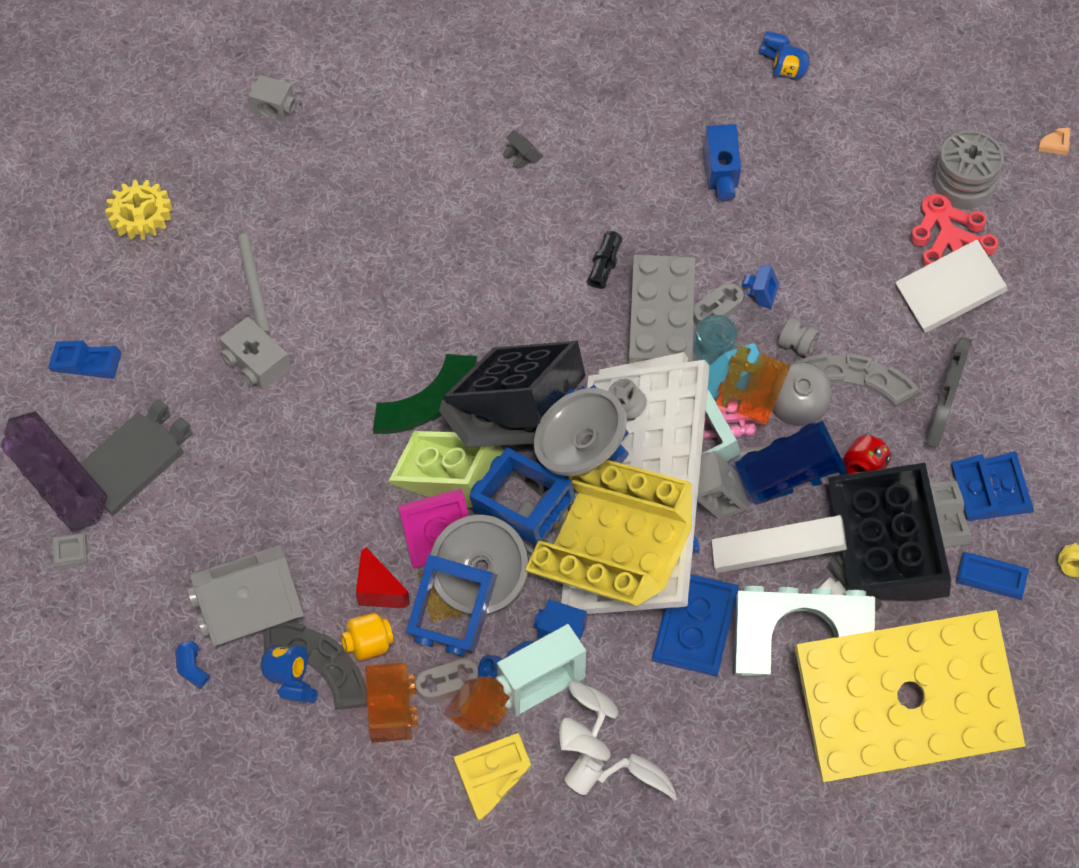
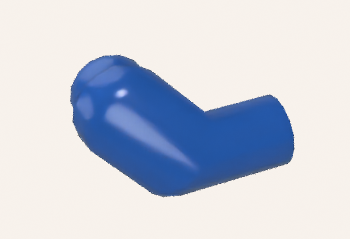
[175,641,211,689]

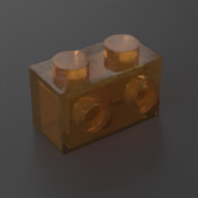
[365,662,418,743]
[443,676,510,734]

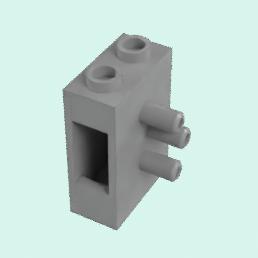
[187,545,304,646]

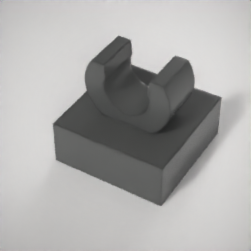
[503,130,544,169]

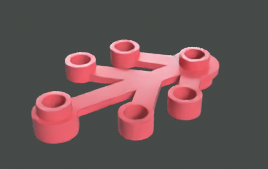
[911,194,998,267]

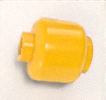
[341,613,393,661]

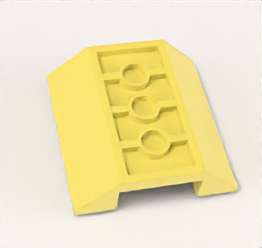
[525,460,692,607]

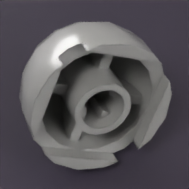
[768,362,832,426]

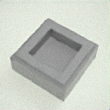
[52,533,88,570]

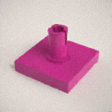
[397,488,468,568]

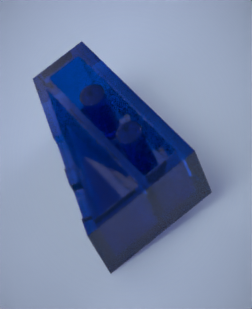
[734,420,848,505]

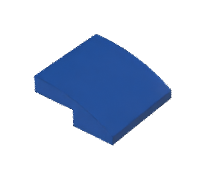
[952,451,1034,521]

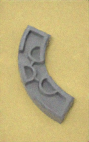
[794,353,921,408]

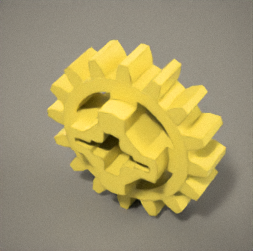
[105,180,172,240]

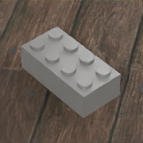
[629,255,695,364]

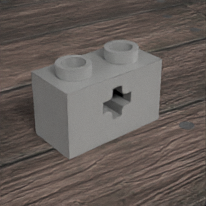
[219,317,291,391]
[697,451,749,519]

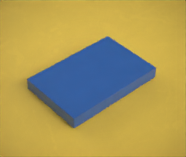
[652,574,739,677]

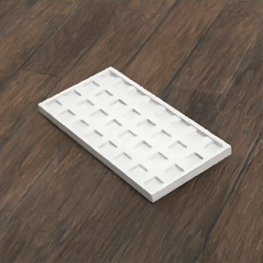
[561,360,710,614]

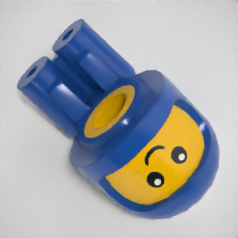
[758,31,810,80]
[260,645,318,703]

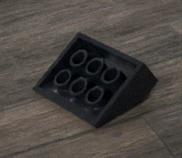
[444,341,586,431]
[828,463,951,601]

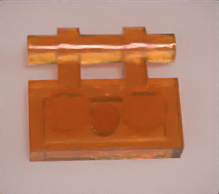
[716,345,791,425]

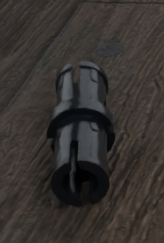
[587,231,623,289]

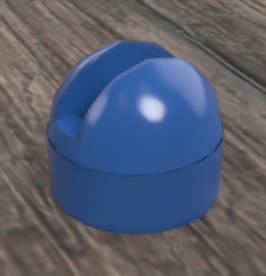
[478,655,503,683]

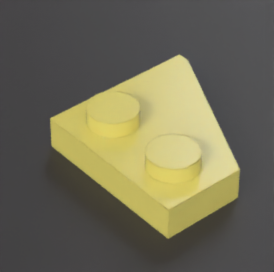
[453,733,531,822]

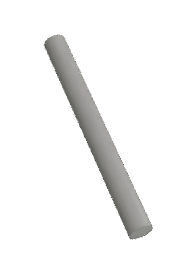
[237,234,271,335]

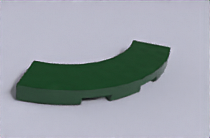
[373,354,477,434]

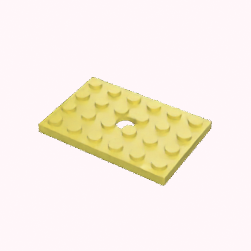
[794,610,1026,782]

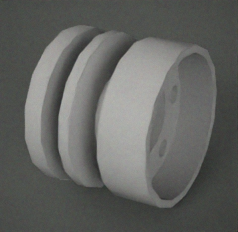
[934,130,1004,209]

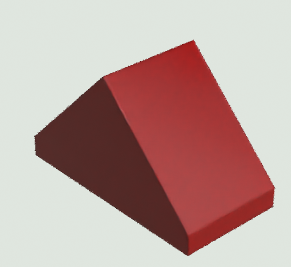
[356,547,410,608]

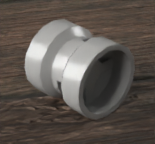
[778,317,820,358]

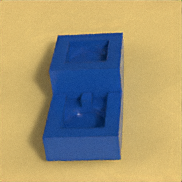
[48,340,122,379]

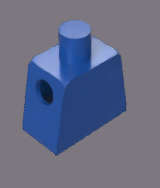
[702,124,741,201]

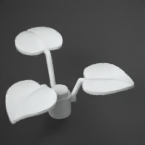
[559,680,677,802]

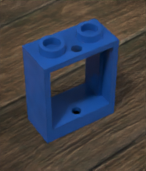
[469,447,576,546]
[406,554,498,656]

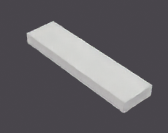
[712,515,847,572]

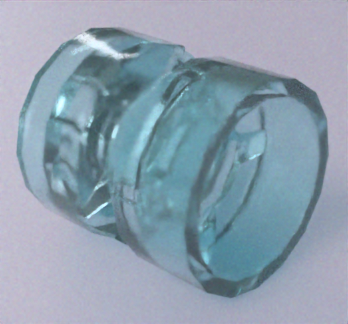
[694,315,737,366]

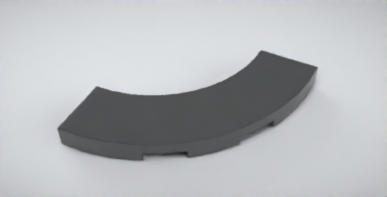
[927,337,972,447]
[263,621,369,710]

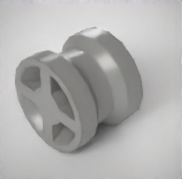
[608,379,647,419]

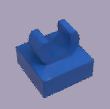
[742,265,779,309]

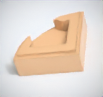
[1038,128,1070,155]

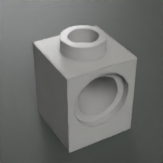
[248,75,296,122]

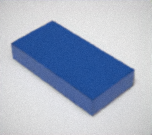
[956,551,1029,600]

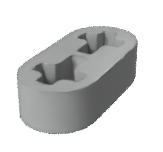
[693,283,744,329]
[415,659,479,703]

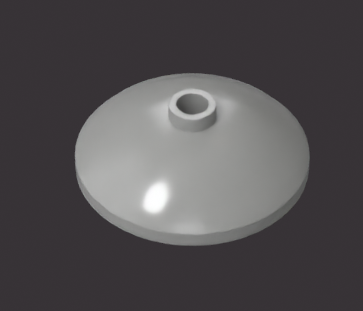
[534,388,627,476]
[431,515,529,614]

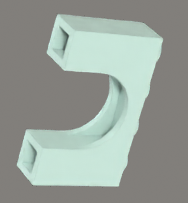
[734,586,875,677]

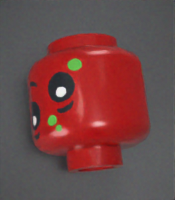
[843,435,891,474]

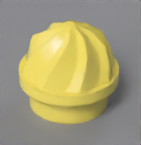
[1058,543,1079,577]

